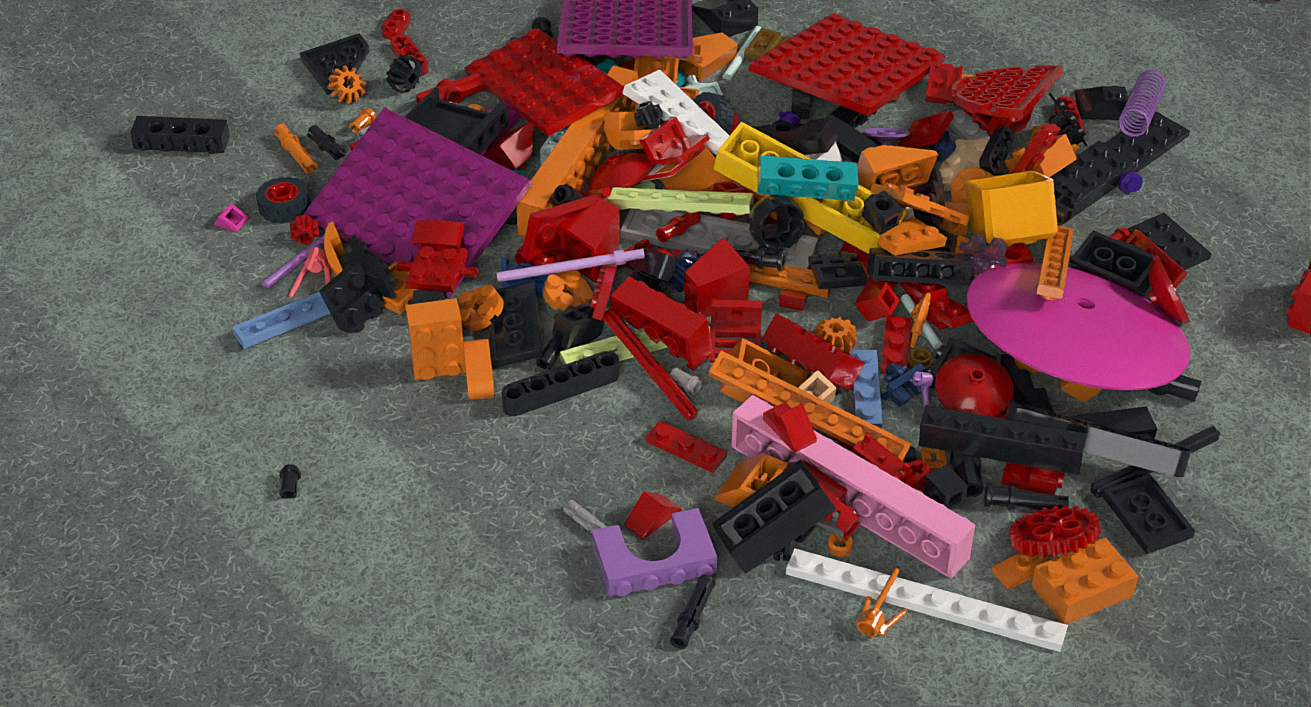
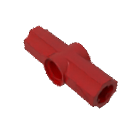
[415,73,484,104]

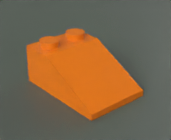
[857,145,938,190]
[720,338,808,402]

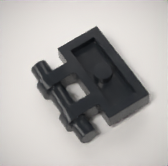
[808,251,868,289]

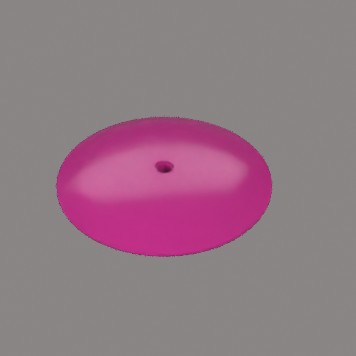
[966,262,1190,390]

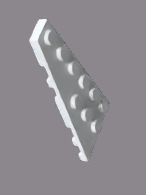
[622,70,729,155]

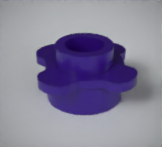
[779,112,801,125]

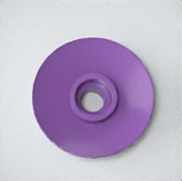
[864,128,909,146]

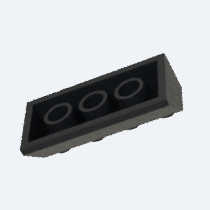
[711,460,836,574]

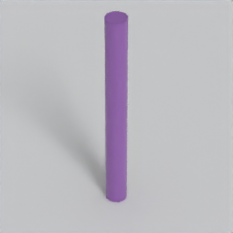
[261,234,325,289]

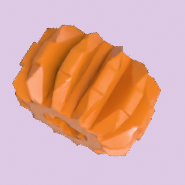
[327,66,366,105]
[814,316,857,354]

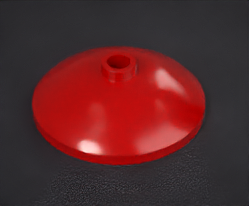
[588,153,655,191]
[1148,254,1191,324]
[935,354,1014,417]

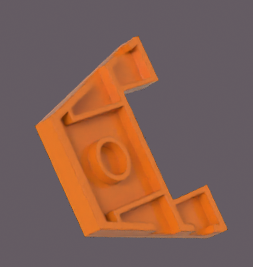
[634,43,704,100]
[870,182,970,226]

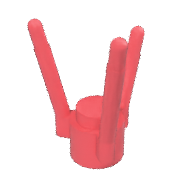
[288,247,331,298]

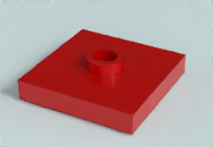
[898,110,954,149]

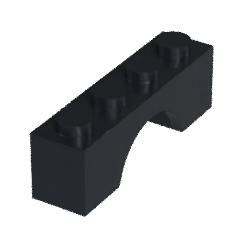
[752,118,838,155]

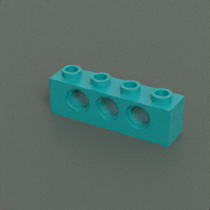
[757,155,858,201]

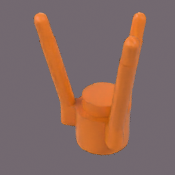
[855,568,908,638]

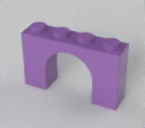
[592,508,718,596]

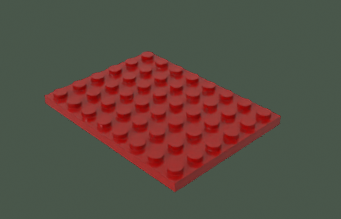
[748,14,946,116]

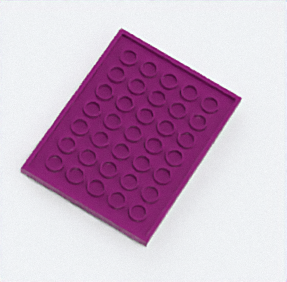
[557,0,693,59]
[303,107,532,298]

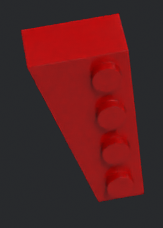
[610,277,713,371]
[761,313,865,390]

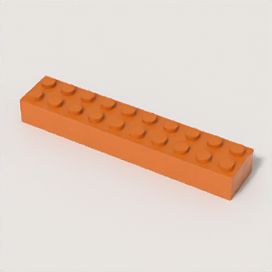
[516,65,639,237]

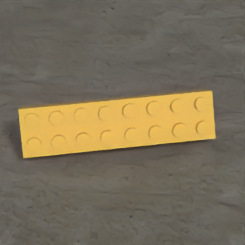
[714,122,908,254]

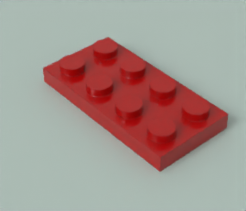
[521,193,605,261]

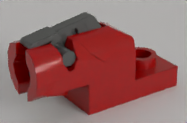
[803,461,862,541]

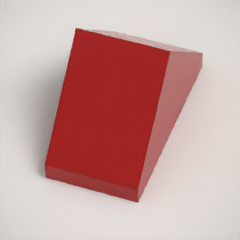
[624,491,682,540]

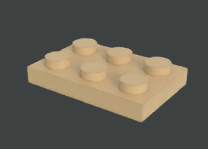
[939,139,989,191]

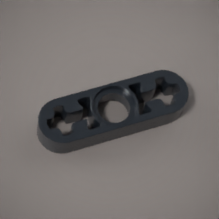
[979,126,1014,175]

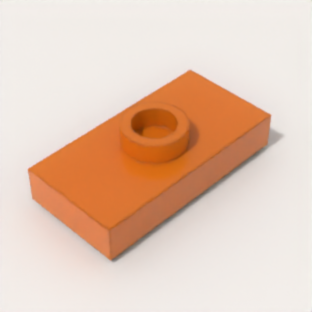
[992,552,1051,590]

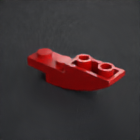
[900,282,973,330]

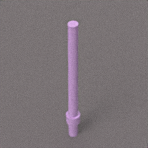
[497,249,645,282]

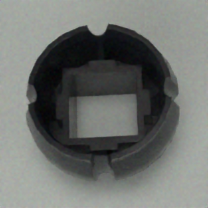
[748,195,805,251]

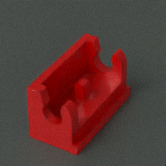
[853,432,911,481]

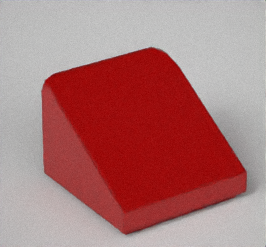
[779,289,809,311]

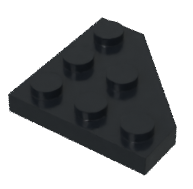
[299,33,369,95]

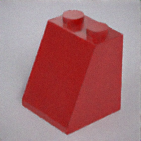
[560,198,620,283]
[683,238,750,318]

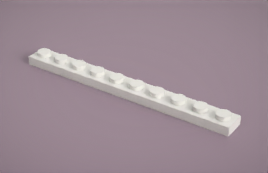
[786,548,1068,652]

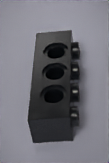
[130,116,230,154]
[867,248,973,286]

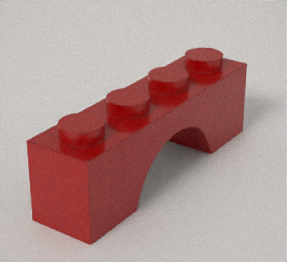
[855,277,900,321]

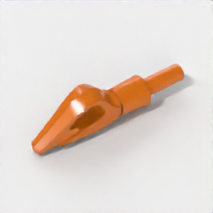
[909,293,931,349]

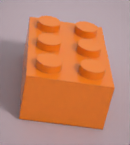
[405,298,466,380]
[1032,537,1139,625]

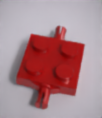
[397,244,478,293]

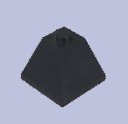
[1074,86,1128,120]

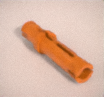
[273,124,318,174]

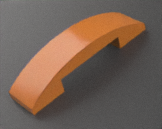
[324,221,346,276]

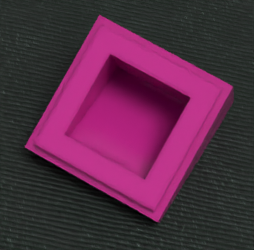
[214,203,250,232]

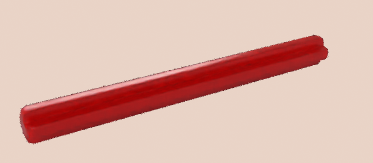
[603,308,698,421]

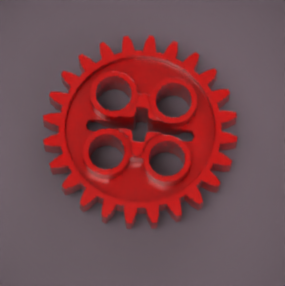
[1009,505,1101,558]

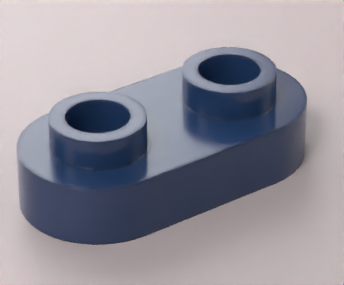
[931,130,956,162]

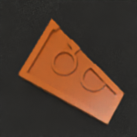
[877,216,947,256]

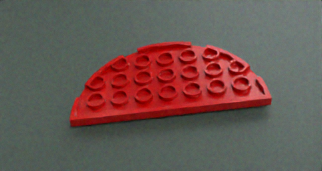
[952,65,1063,122]

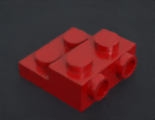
[1001,462,1065,495]

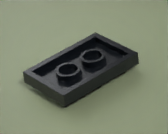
[1127,213,1212,270]
[1102,474,1195,554]

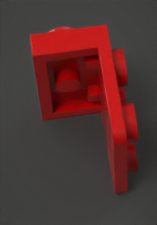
[639,117,710,166]

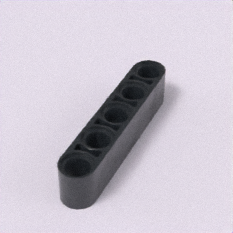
[501,351,619,416]

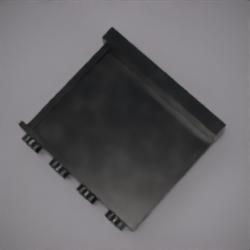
[405,87,508,155]

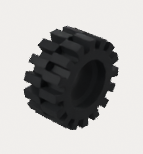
[791,87,810,119]

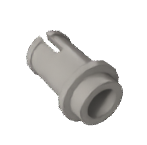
[669,367,702,395]

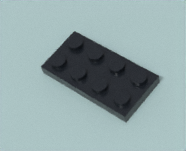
[489,280,543,368]

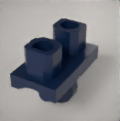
[880,363,926,407]

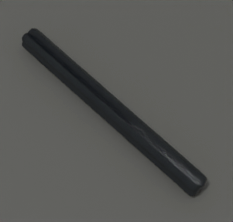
[1090,426,1220,498]

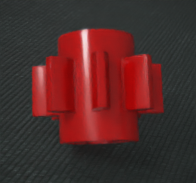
[289,215,319,245]

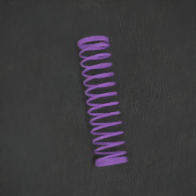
[1119,70,1166,137]

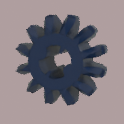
[666,249,700,292]

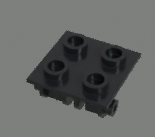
[1049,93,1087,146]

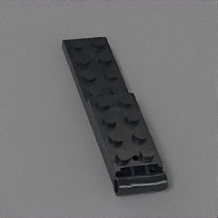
[1049,111,1190,225]

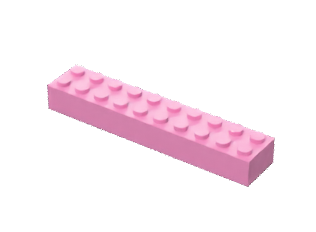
[732,395,975,579]

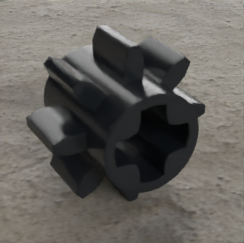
[634,101,663,130]

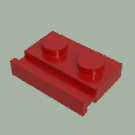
[925,62,963,106]

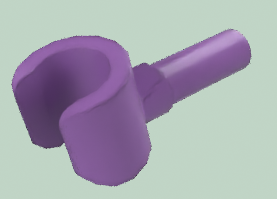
[913,372,934,408]

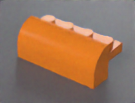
[604,111,688,150]

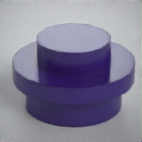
[1119,172,1143,193]

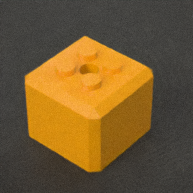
[966,171,1058,247]

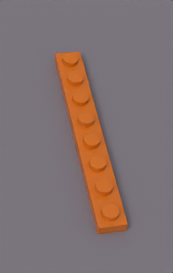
[1036,226,1074,300]
[709,351,911,461]

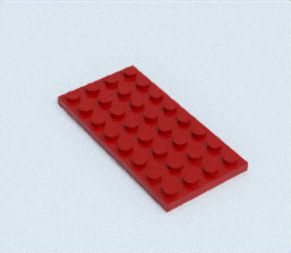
[464,28,624,136]

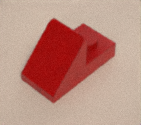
[763,402,817,453]

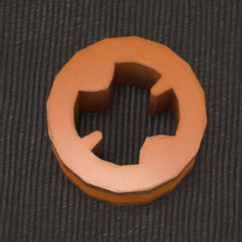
[828,534,853,557]

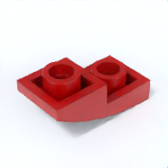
[411,220,464,248]

